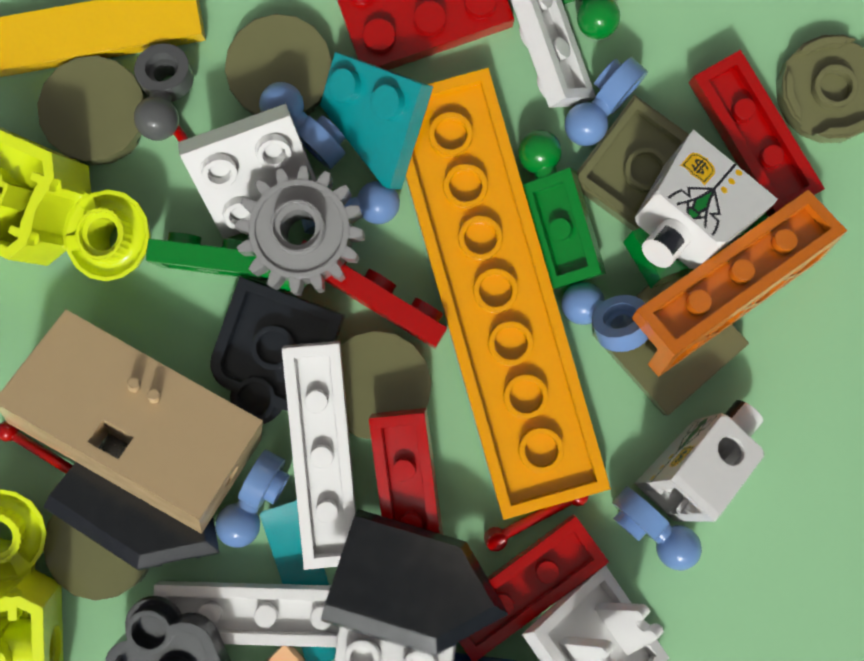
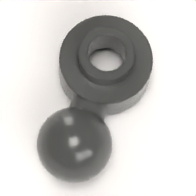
[134,43,194,141]

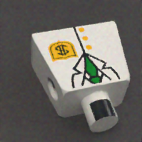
[635,130,778,269]
[634,400,764,522]

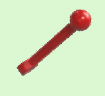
[0,421,73,474]
[484,496,589,551]

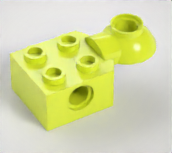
[0,127,151,281]
[0,489,63,661]

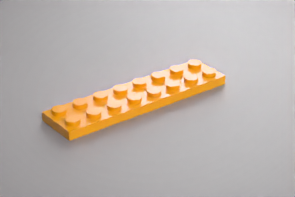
[406,68,611,520]

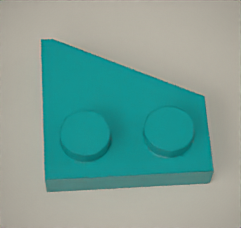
[320,52,433,189]

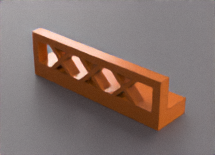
[632,190,848,377]

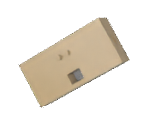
[0,309,263,534]

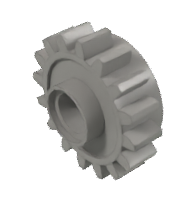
[235,165,365,296]

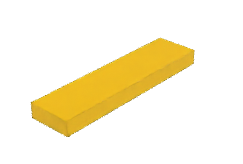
[0,0,206,77]

